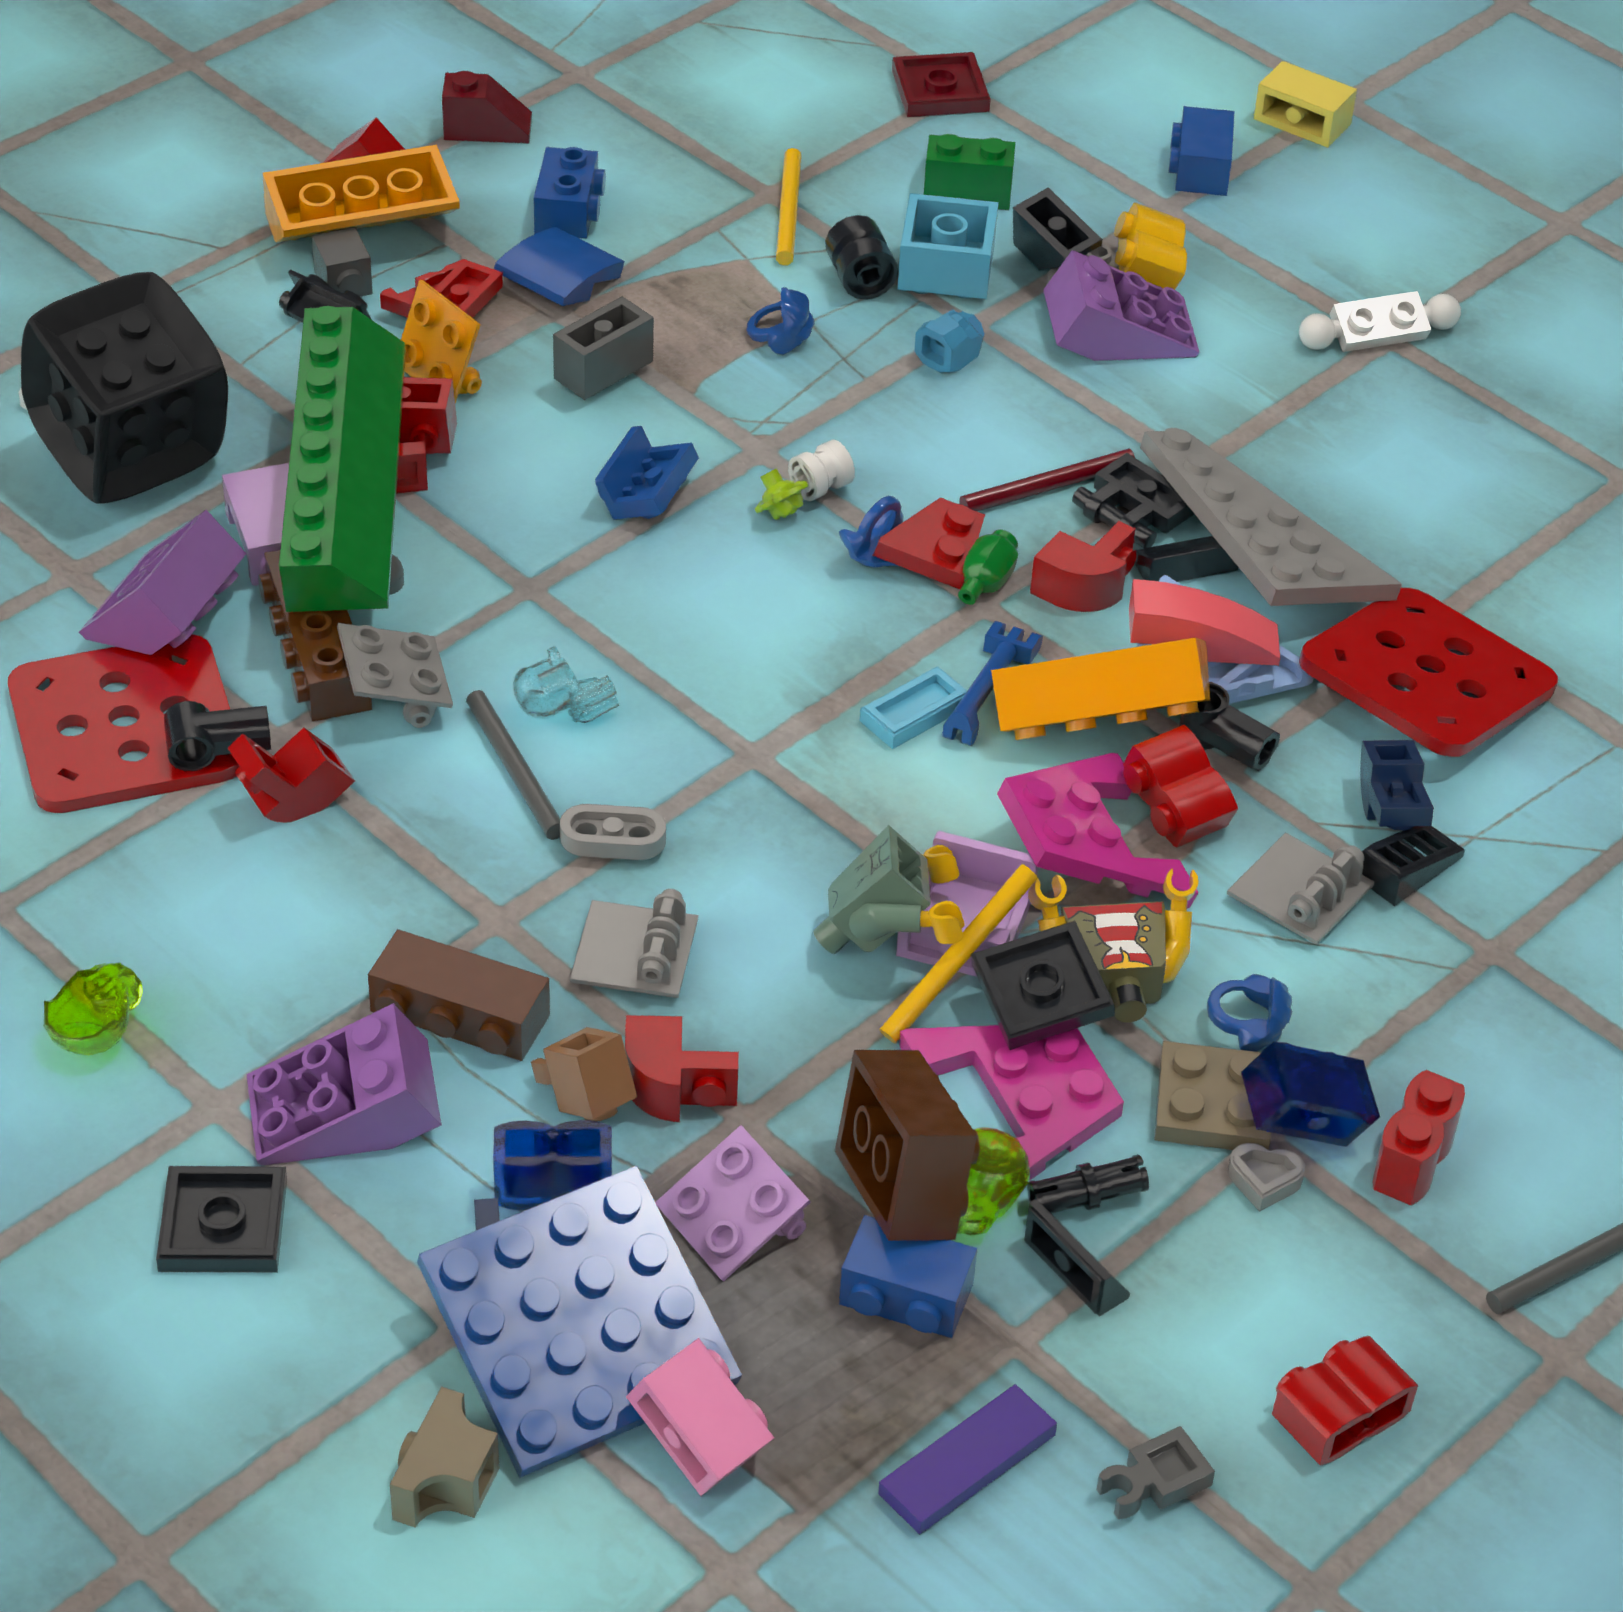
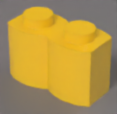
[1114,202,1187,290]

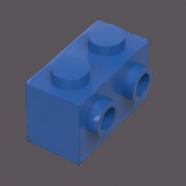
[534,147,606,239]

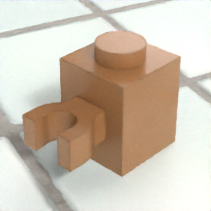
[531,1027,637,1122]

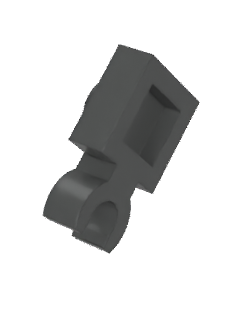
[1096,1426,1215,1519]

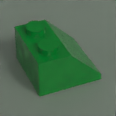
[923,134,1016,210]

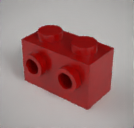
[400,377,457,454]

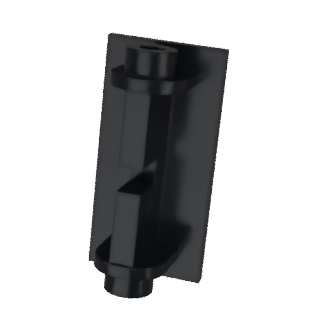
[279,269,372,322]

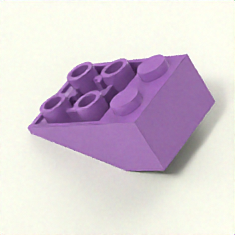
[1043,250,1200,361]
[246,1003,442,1166]

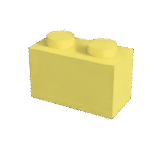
[1254,61,1357,148]

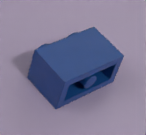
[1168,106,1235,196]
[839,1215,977,1338]

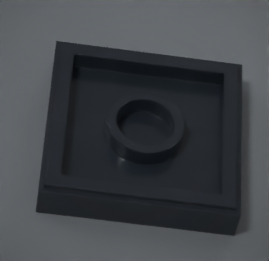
[971,921,1115,1050]
[156,1166,287,1272]

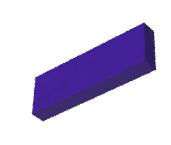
[878,1384,1057,1535]

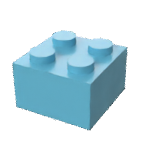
[897,193,998,299]

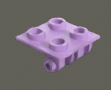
[655,1125,811,1282]

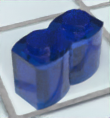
[493,1120,612,1210]

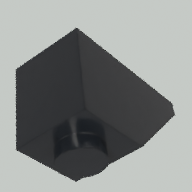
[1013,187,1102,270]

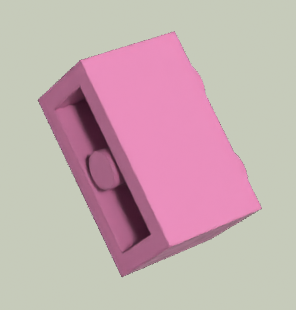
[626,1338,774,1496]

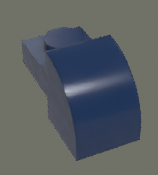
[1360,740,1434,831]

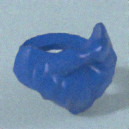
[747,287,815,355]
[839,495,904,567]
[1207,974,1293,1052]

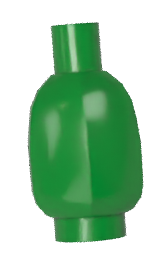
[958,529,1018,605]

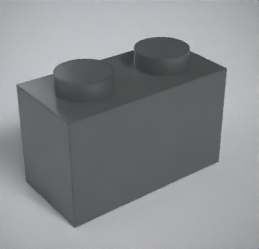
[553,296,654,400]

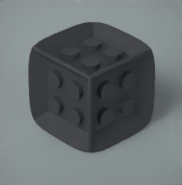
[21,272,228,504]

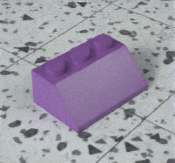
[79,510,247,655]

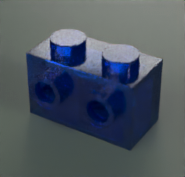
[1241,1041,1380,1147]

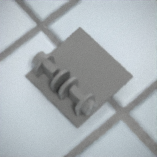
[337,623,453,728]
[1227,832,1374,945]
[570,889,698,998]

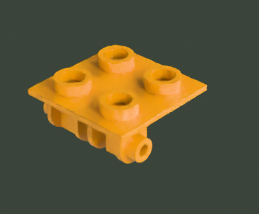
[401,280,482,403]

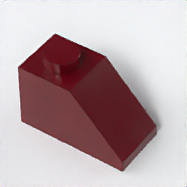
[442,71,532,143]

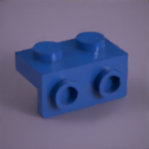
[595,426,699,520]

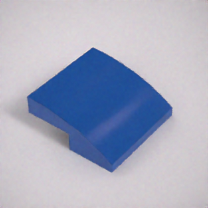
[494,227,625,306]

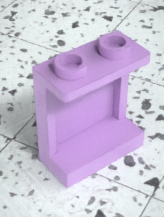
[222,463,289,586]
[896,831,1038,977]

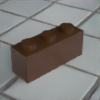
[368,929,550,1061]

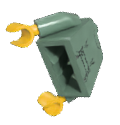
[813,825,965,954]

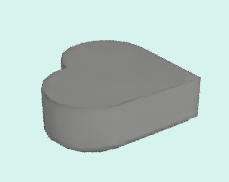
[1228,1143,1305,1212]

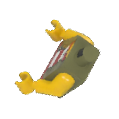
[1028,868,1199,1023]

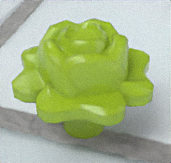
[754,468,808,520]

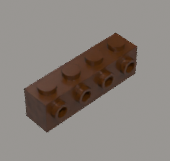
[258,550,372,722]

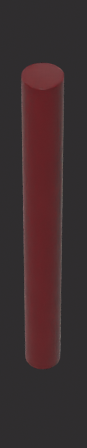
[959,448,1135,511]

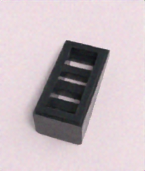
[1362,826,1465,906]

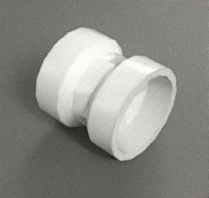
[788,439,855,501]

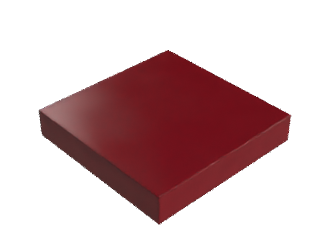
[892,52,991,117]

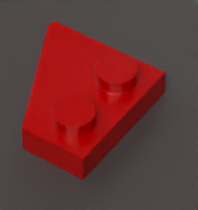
[380,259,503,318]

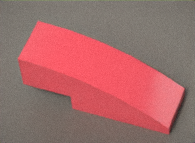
[1129,579,1280,666]

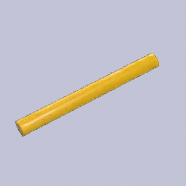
[776,148,802,265]
[879,864,1038,1044]

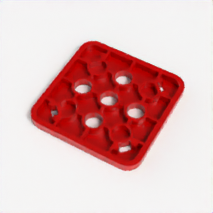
[1299,588,1558,757]
[8,634,239,813]

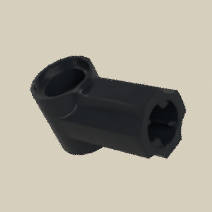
[1179,682,1280,771]
[164,701,271,771]

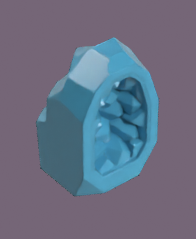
[914,309,985,372]

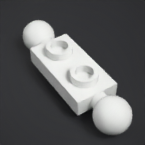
[1299,291,1461,352]

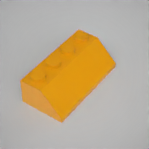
[263,144,460,243]
[991,637,1210,740]

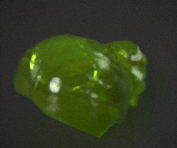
[43,963,142,1055]
[957,1127,1030,1236]

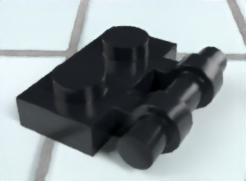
[1072,453,1194,548]

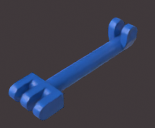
[942,621,1043,746]

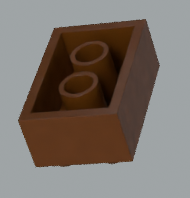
[834,1050,980,1241]

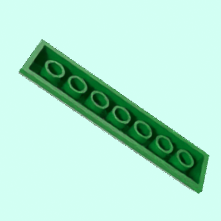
[279,306,406,612]

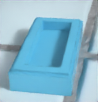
[860,666,967,749]

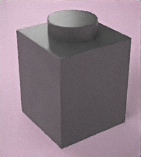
[311,227,373,296]

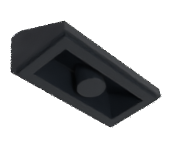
[1134,536,1239,582]
[1024,1199,1130,1316]

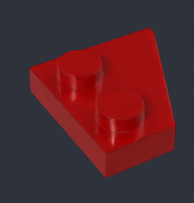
[873,497,985,590]

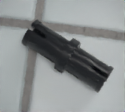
[1027,1154,1149,1213]

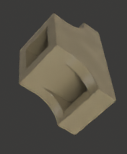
[390,1386,499,1528]

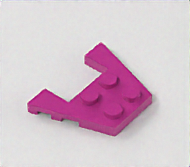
[997,753,1199,908]
[899,1025,1124,1204]

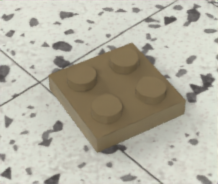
[1154,1041,1275,1150]

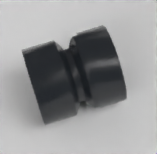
[825,215,898,300]

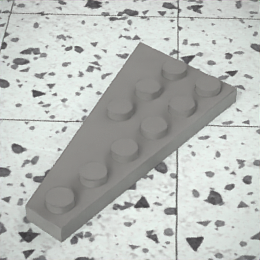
[1140,428,1402,606]

